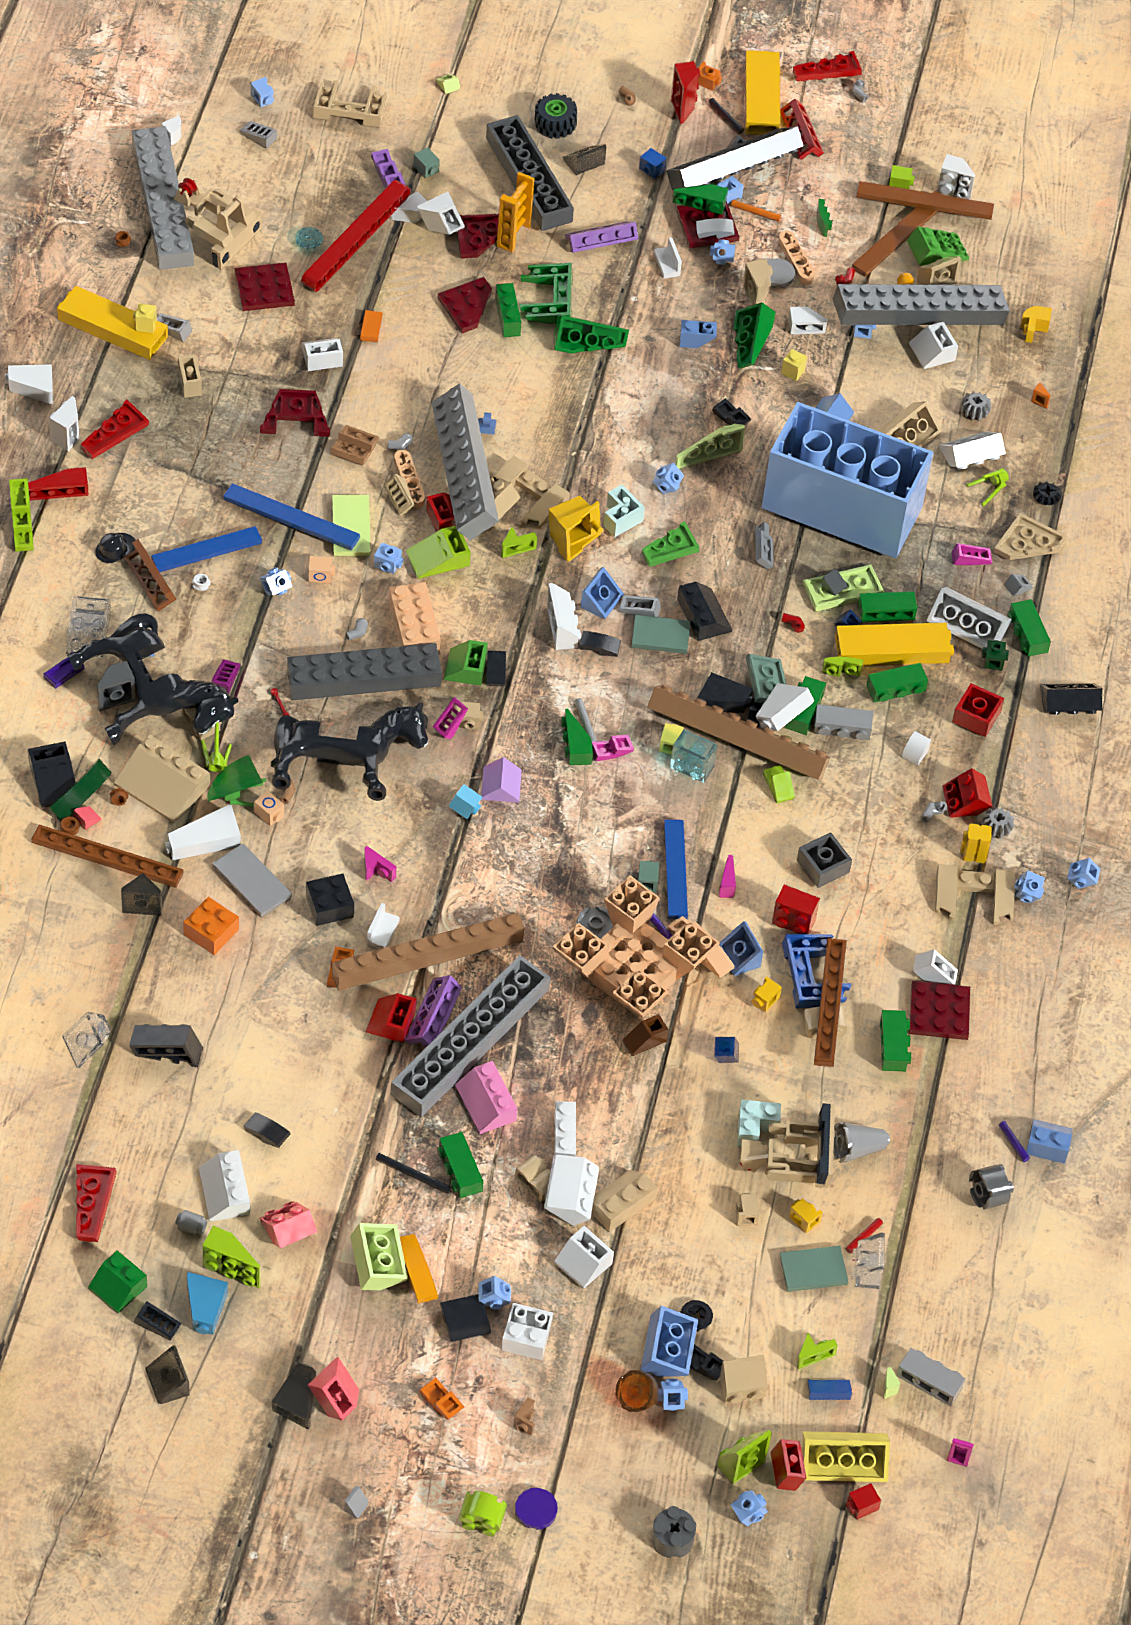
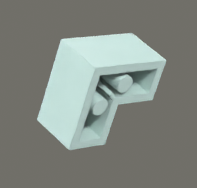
[604,485,645,537]
[737,1100,781,1147]

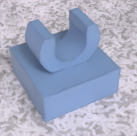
[478,412,496,435]

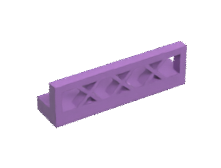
[565,221,638,253]
[405,975,462,1048]

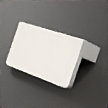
[654,237,682,279]
[367,903,400,950]

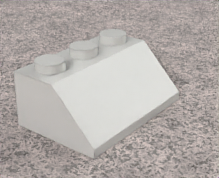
[939,431,1005,470]
[547,583,581,650]
[199,1150,250,1221]
[544,1154,599,1226]

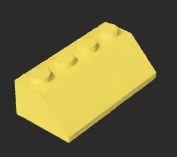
[802,1431,890,1482]

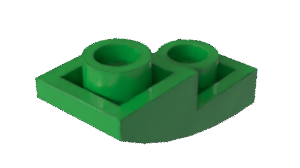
[816,199,833,237]

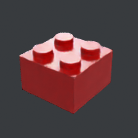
[952,683,1004,737]
[772,884,820,934]

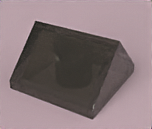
[563,144,606,175]
[121,873,162,916]
[145,1345,190,1404]

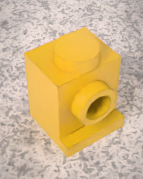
[751,976,782,1012]
[789,1198,823,1233]

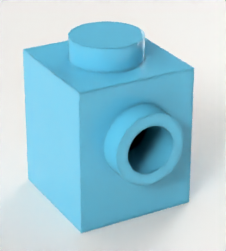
[449,784,483,819]

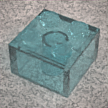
[670,729,717,783]

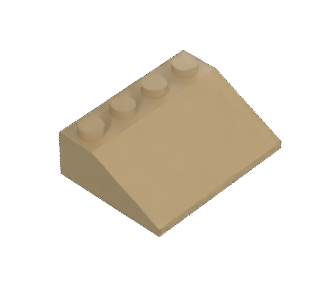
[114,735,210,823]

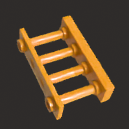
[497,172,534,253]

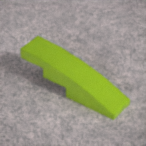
[9,478,34,552]

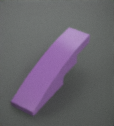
[371,149,405,189]

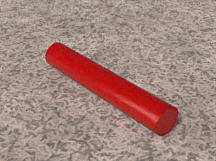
[845,1218,883,1254]

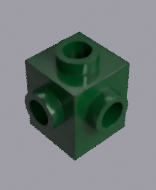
[981,640,1009,671]

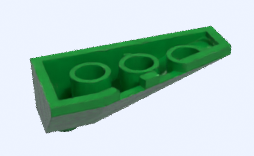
[733,302,776,369]
[554,314,629,354]

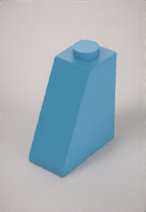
[187,1272,228,1335]

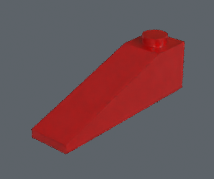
[28,467,89,501]

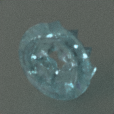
[295,227,323,250]

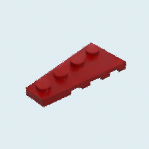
[793,50,862,81]
[81,399,149,459]
[76,1164,117,1242]

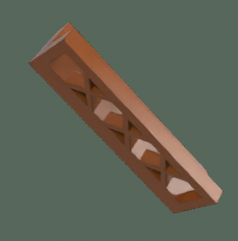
[124,539,177,611]

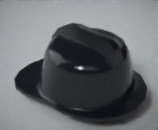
[95,533,136,563]

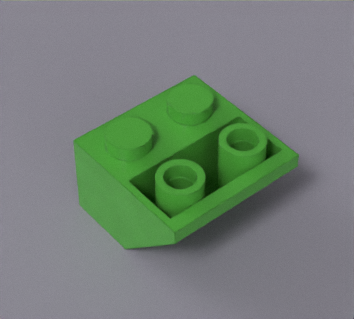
[444,640,488,686]

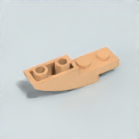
[668,916,734,978]

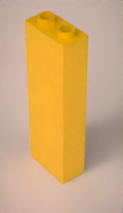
[745,50,780,135]
[56,286,168,360]
[835,623,954,666]

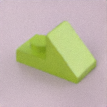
[501,527,537,558]
[763,765,795,803]
[797,1333,838,1369]

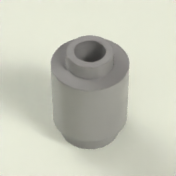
[175,1210,208,1236]

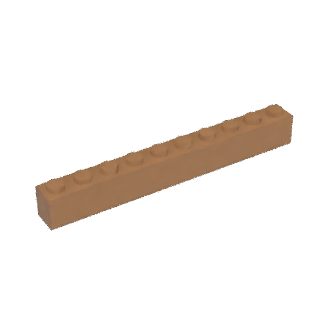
[647,684,831,780]
[332,913,525,991]

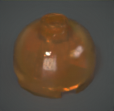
[615,1370,658,1412]

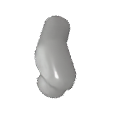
[852,79,869,102]
[388,433,413,450]
[345,618,368,641]
[921,801,947,822]

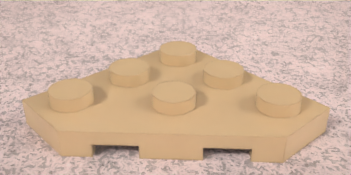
[994,513,1068,560]

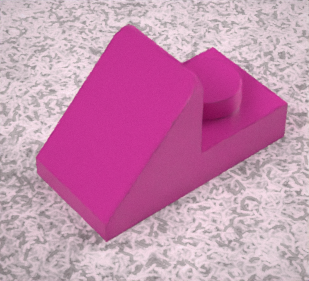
[364,846,397,882]

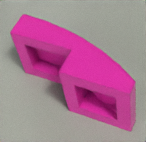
[592,735,634,761]

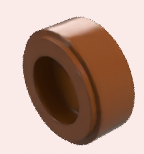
[60,816,80,835]

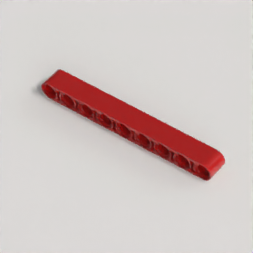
[301,180,411,292]

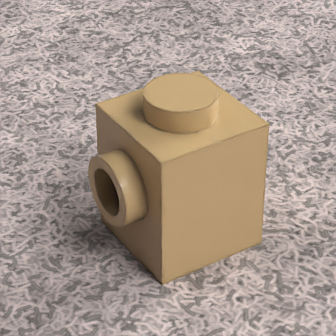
[457,702,484,730]

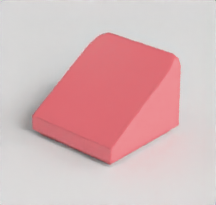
[74,806,101,829]

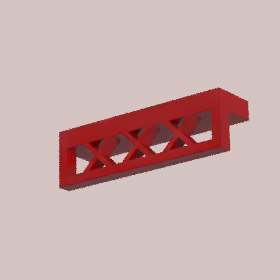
[780,99,824,160]

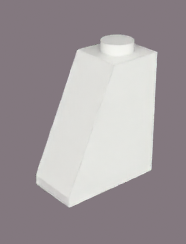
[5,365,53,404]
[756,683,814,731]

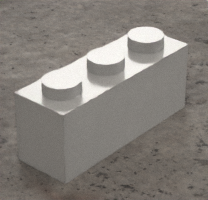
[814,704,873,740]
[896,1348,966,1406]

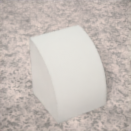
[161,115,182,145]
[902,731,931,766]

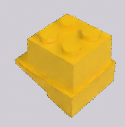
[549,496,603,562]

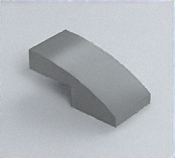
[696,219,734,239]

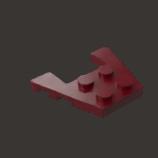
[260,389,330,437]

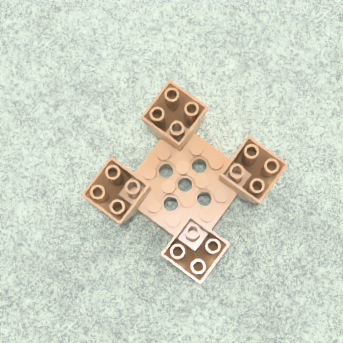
[552,876,720,1018]

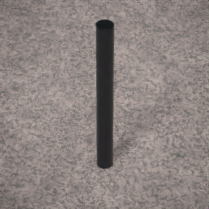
[376,1153,451,1194]

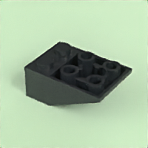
[28,741,76,808]

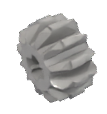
[961,391,991,421]
[982,807,1014,839]

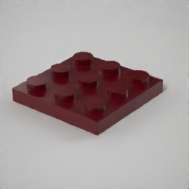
[676,202,740,248]
[235,262,295,311]
[909,981,971,1040]

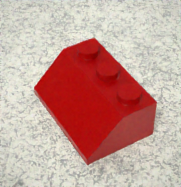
[671,61,700,124]

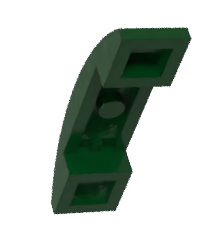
[48,758,112,822]

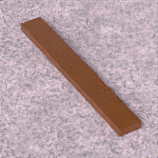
[857,181,994,220]
[852,191,942,277]
[31,824,184,888]
[814,938,847,1067]

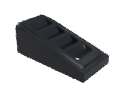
[133,1301,182,1341]

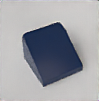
[834,609,862,626]

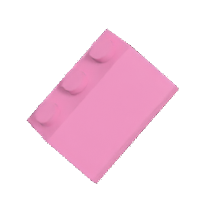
[455,1061,517,1134]

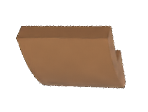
[330,425,379,465]

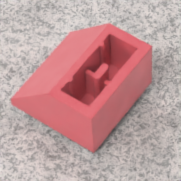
[260,1201,317,1248]
[308,1357,359,1420]

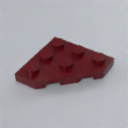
[457,214,499,259]
[437,277,492,333]

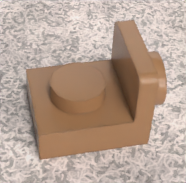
[513,1397,536,1435]

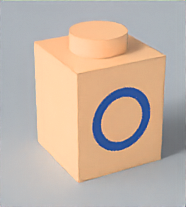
[309,556,335,583]
[254,791,284,826]

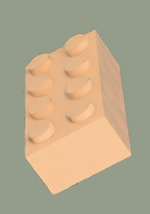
[389,582,441,654]

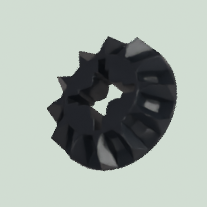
[1033,481,1062,505]
[680,1300,713,1332]

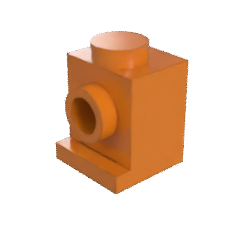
[698,61,722,91]

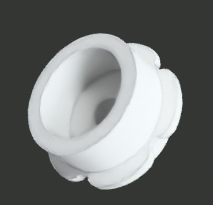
[192,574,210,591]

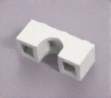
[554,1101,576,1157]

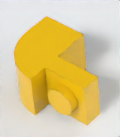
[1020,306,1052,343]

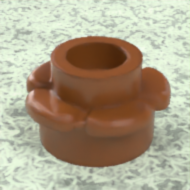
[114,231,131,247]
[110,788,129,806]

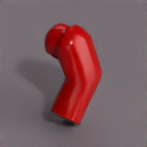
[835,267,855,285]
[781,613,805,633]

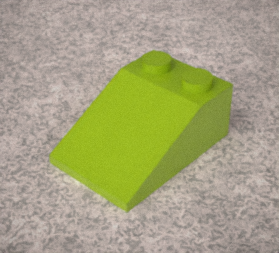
[717,1430,772,1484]

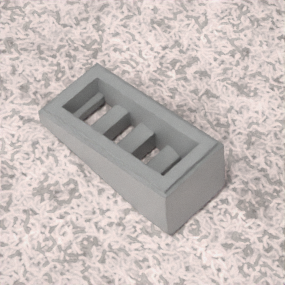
[240,121,277,148]
[157,313,192,341]
[619,595,661,617]

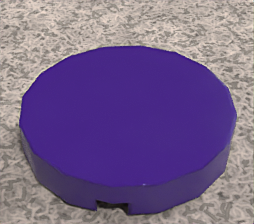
[515,1488,558,1530]

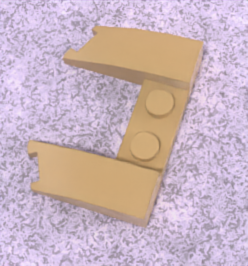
[313,80,387,128]
[495,455,570,528]
[936,864,1015,925]

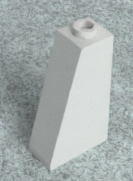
[165,805,241,860]

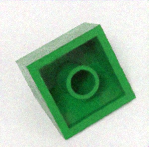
[88,1250,147,1314]

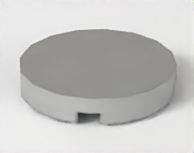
[767,258,795,288]
[577,907,613,939]

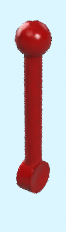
[271,688,290,716]

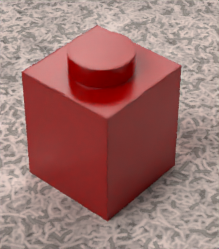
[846,1483,882,1520]

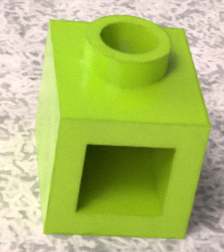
[889,165,915,189]

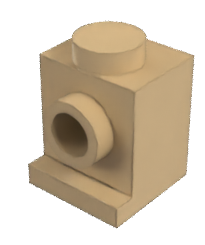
[736,1193,759,1226]

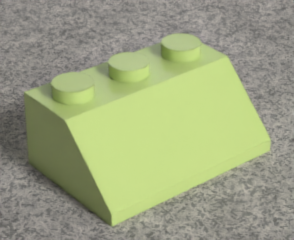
[350,1223,408,1290]

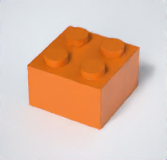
[183,896,239,955]

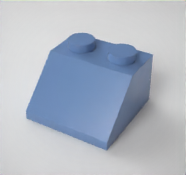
[1026,1119,1073,1164]

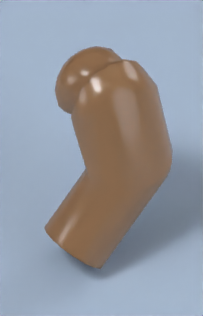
[619,86,636,106]
[280,779,296,804]

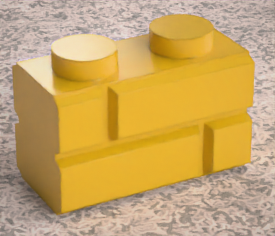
[960,824,992,863]

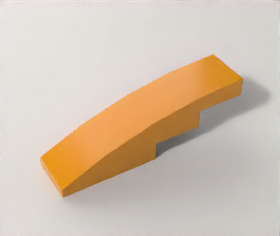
[400,1234,438,1304]

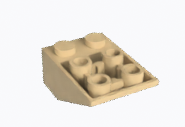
[489,473,521,520]

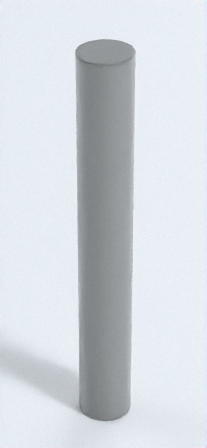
[575,698,597,742]

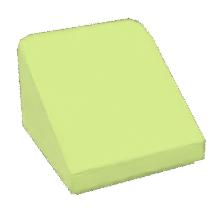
[436,74,460,94]
[884,1367,900,1398]

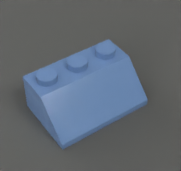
[641,1306,698,1377]

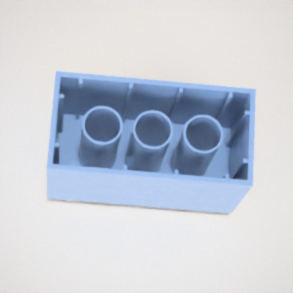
[762,402,933,558]

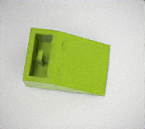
[406,526,471,579]
[202,1226,261,1288]

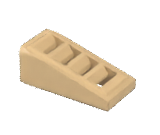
[384,474,415,516]

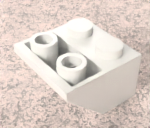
[937,154,975,199]
[417,192,465,234]
[909,322,958,369]
[301,338,343,371]
[49,396,79,451]
[554,1226,614,1289]
[502,1303,553,1360]

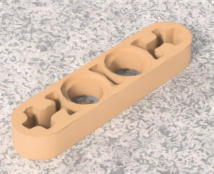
[779,230,815,284]
[394,450,425,509]

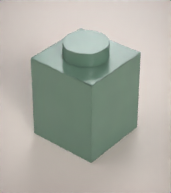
[413,147,440,178]
[638,861,659,893]

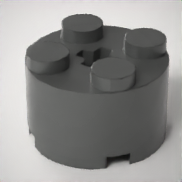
[969,1164,1014,1210]
[652,1506,696,1558]

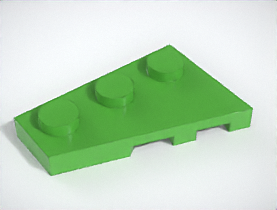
[642,521,700,567]

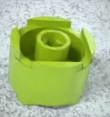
[458,1491,507,1536]

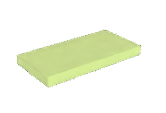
[332,495,371,556]
[803,564,884,612]

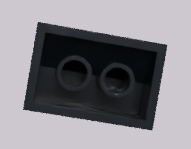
[677,581,732,641]
[1040,683,1103,715]

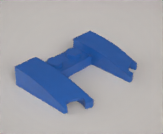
[782,934,851,1008]

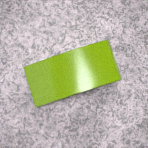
[822,657,864,677]

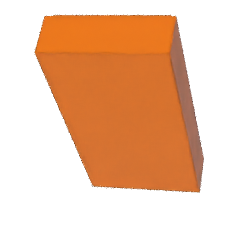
[360,310,383,342]

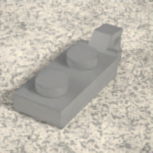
[755,522,773,569]

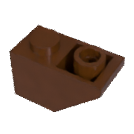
[623,1014,669,1056]

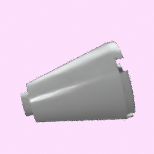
[833,1122,890,1163]

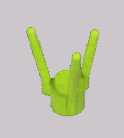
[967,468,1009,506]
[201,722,232,772]

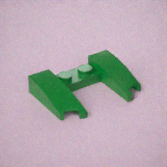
[519,263,573,324]

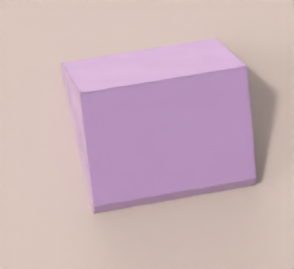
[481,757,522,803]

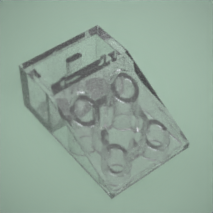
[66,596,111,657]

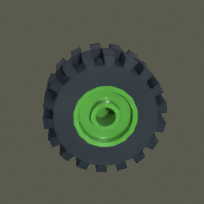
[535,93,577,139]

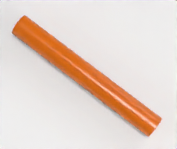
[731,200,781,221]

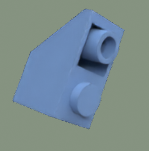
[680,320,717,348]

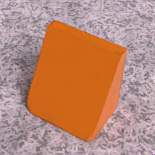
[1031,382,1051,409]

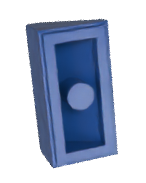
[808,1380,852,1400]

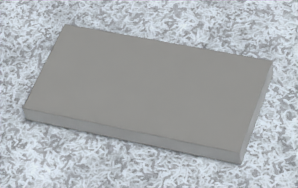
[213,843,292,917]

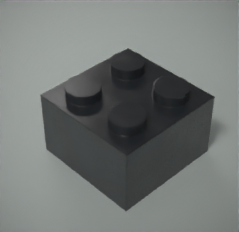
[306,873,354,926]

